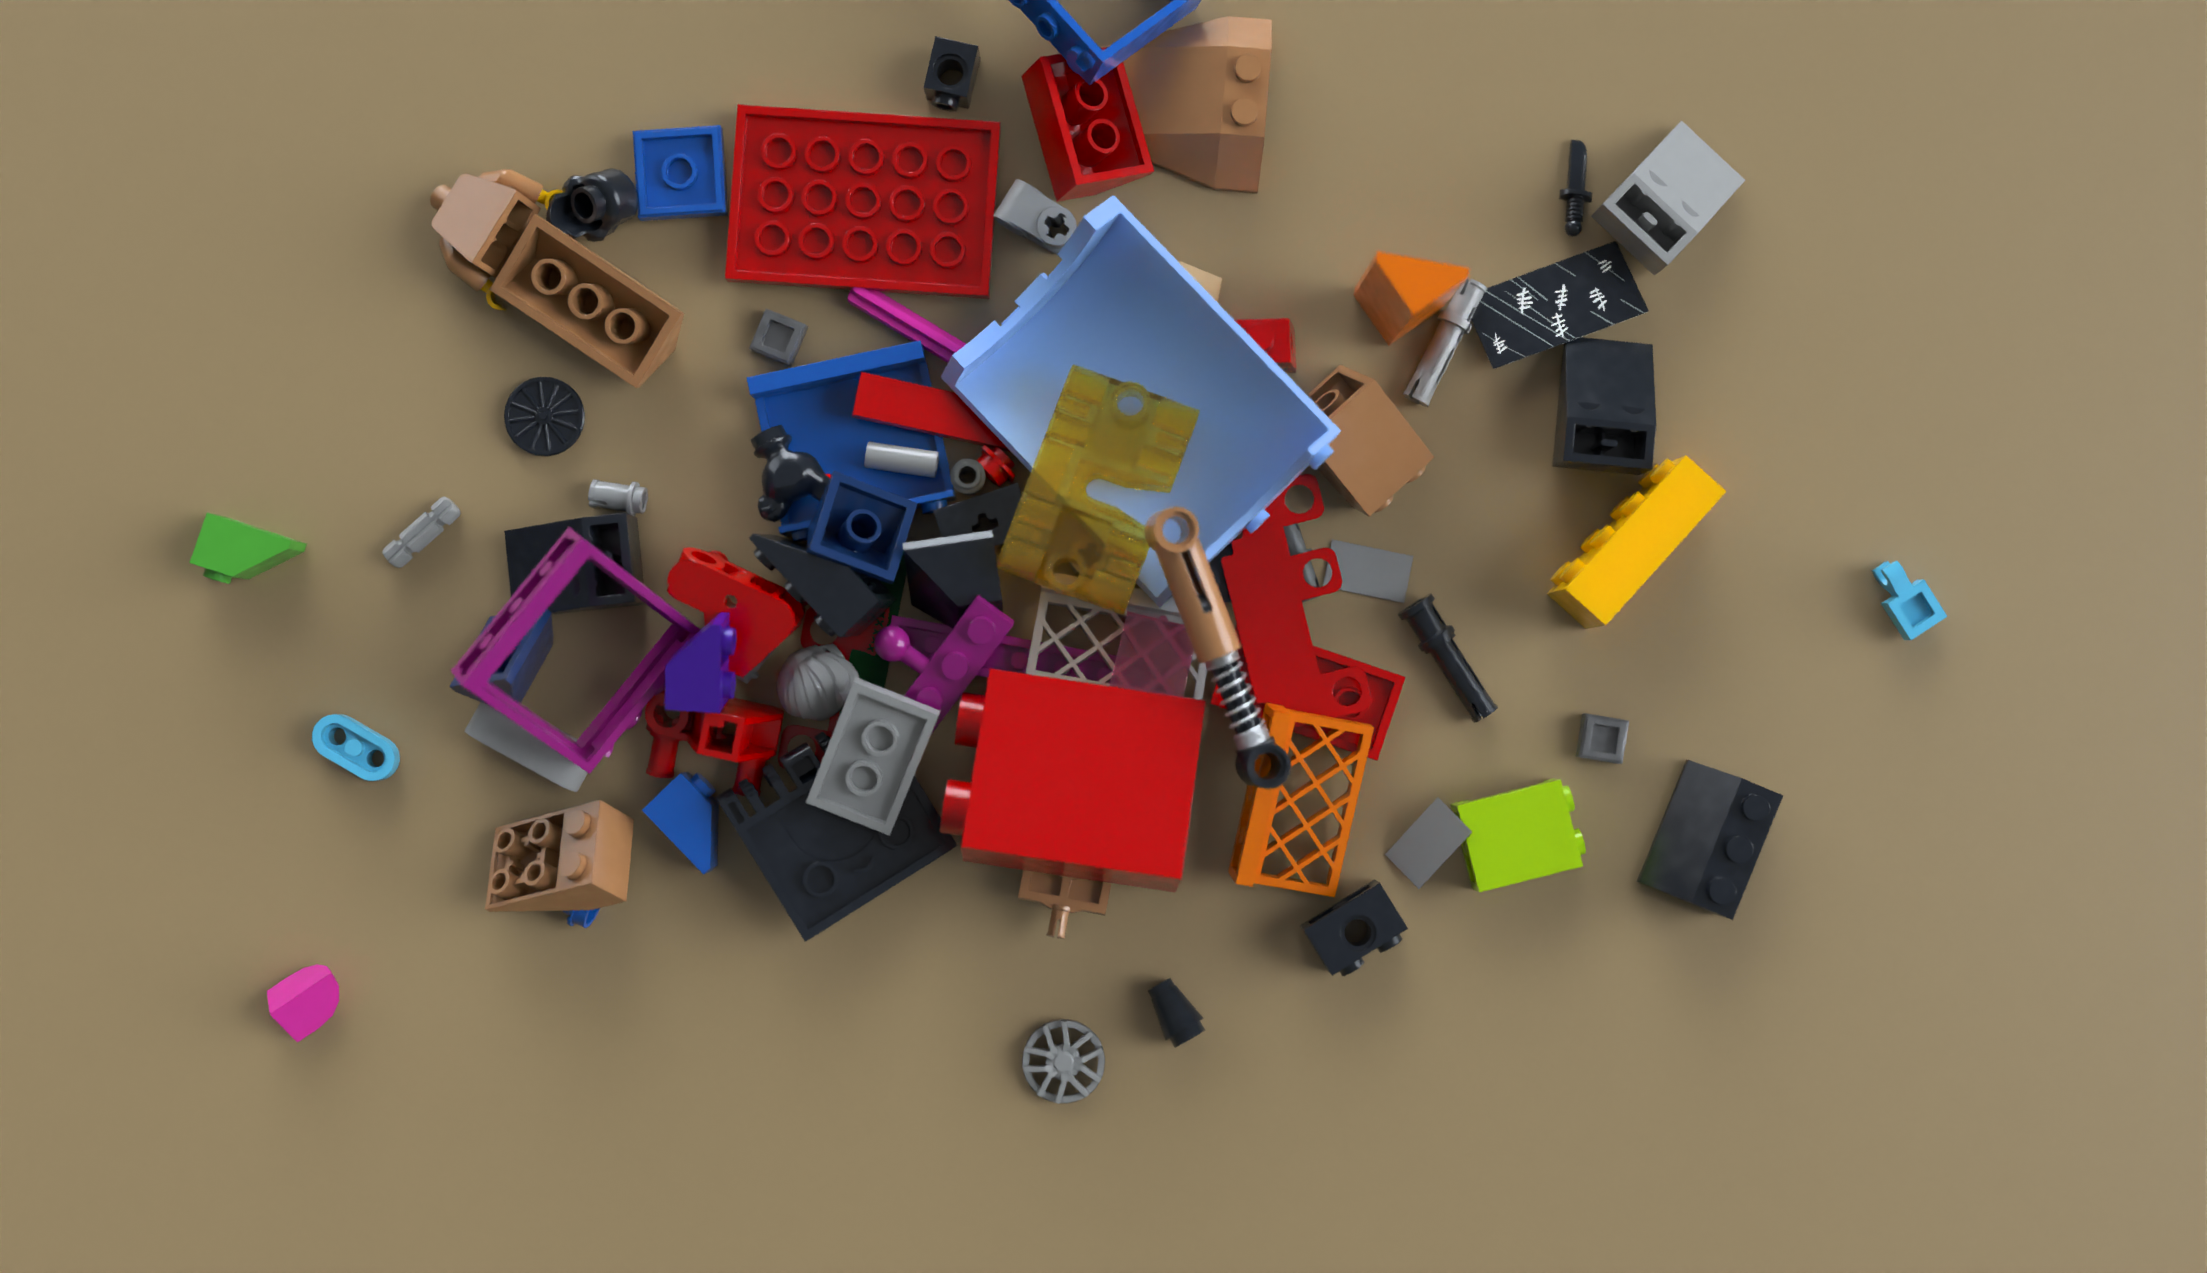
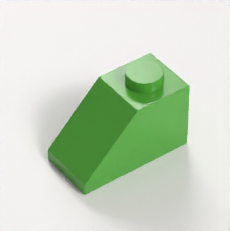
[190,512,307,584]

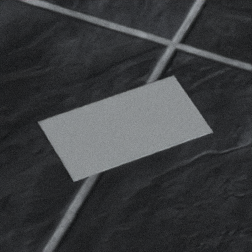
[1323,539,1413,603]
[1385,797,1472,889]

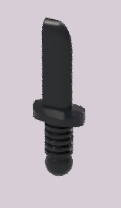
[1559,139,1592,237]

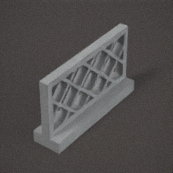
[1026,571,1207,700]

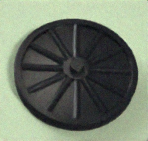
[504,377,585,456]

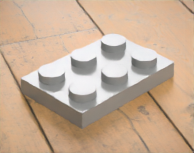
[806,677,940,836]

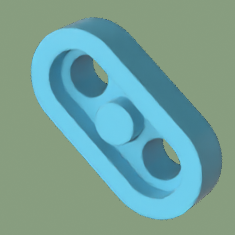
[312,714,400,781]

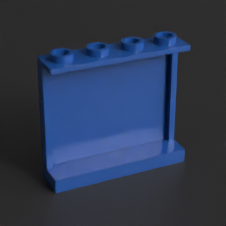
[747,340,956,542]

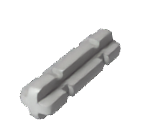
[382,497,461,568]

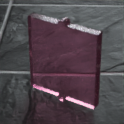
[1110,611,1194,697]

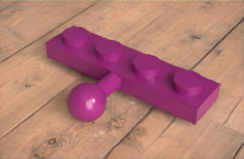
[874,595,1014,736]

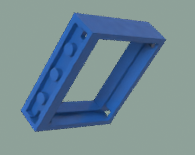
[1009,0,1201,86]

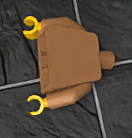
[430,169,563,311]

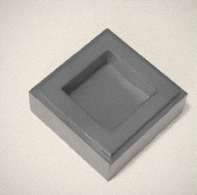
[749,308,808,367]
[1576,713,1629,764]

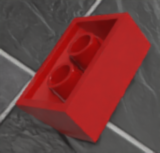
[1021,47,1154,202]

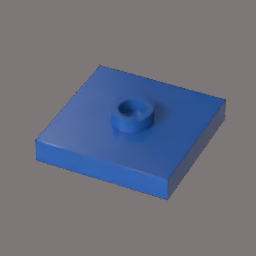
[633,125,728,221]

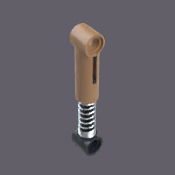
[1144,507,1291,789]

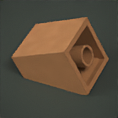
[1307,365,1435,517]

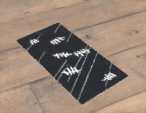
[1471,241,1649,369]

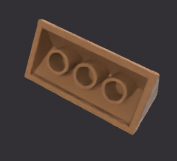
[490,214,684,388]

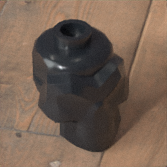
[546,168,638,242]

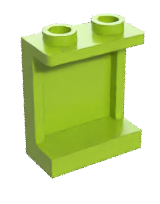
[1450,778,1586,893]

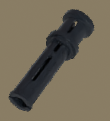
[1398,593,1498,723]

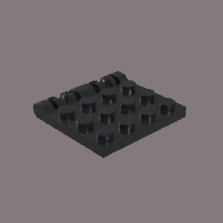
[716,731,958,942]

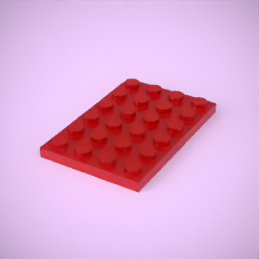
[725,104,1001,299]

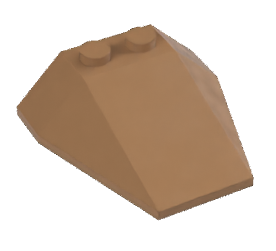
[1100,16,1272,194]

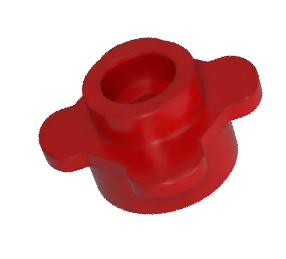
[976,445,1015,487]

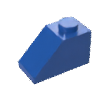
[642,772,719,875]

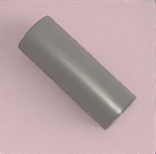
[864,441,939,478]

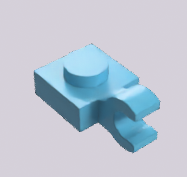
[1872,561,1948,640]

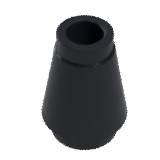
[1148,978,1205,1048]

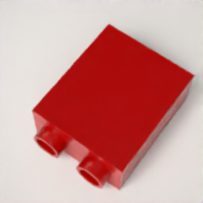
[940,668,1206,892]

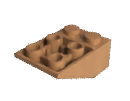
[485,800,634,912]

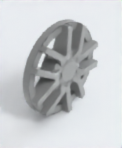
[1022,1019,1105,1104]

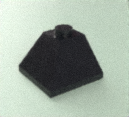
[903,530,1003,629]

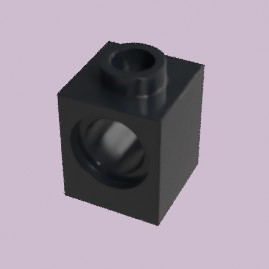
[923,36,981,111]

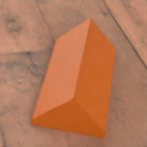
[1354,251,1470,346]

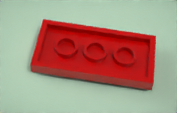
[1209,623,1406,761]

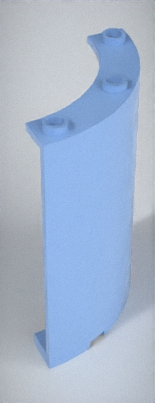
[941,195,1341,608]

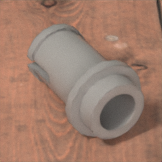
[588,479,648,516]

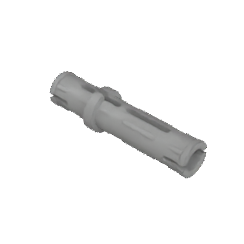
[1403,278,1487,407]

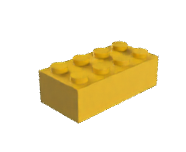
[1547,455,1727,629]

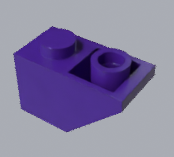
[665,612,737,713]

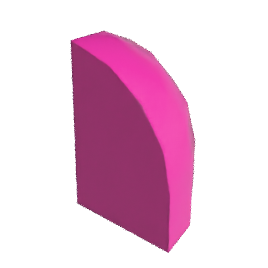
[267,964,339,1043]

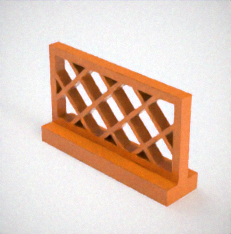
[1228,703,1374,897]

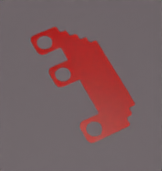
[1221,474,1372,728]

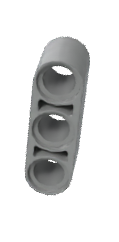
[465,702,588,792]

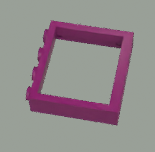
[451,527,701,774]

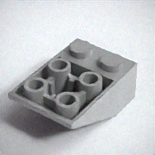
[1591,121,1745,276]

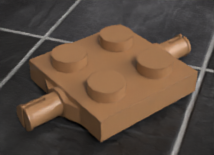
[1018,870,1111,939]

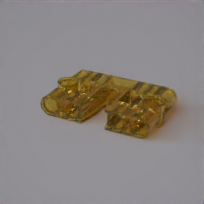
[996,364,1200,616]

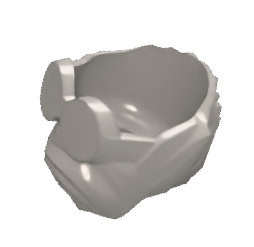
[776,643,859,721]

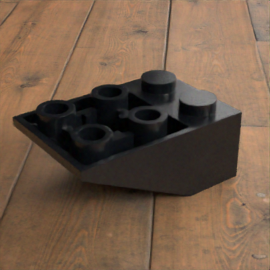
[1552,337,1656,475]
[504,513,646,614]
[749,533,897,638]

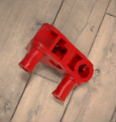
[667,547,808,678]
[645,689,784,797]

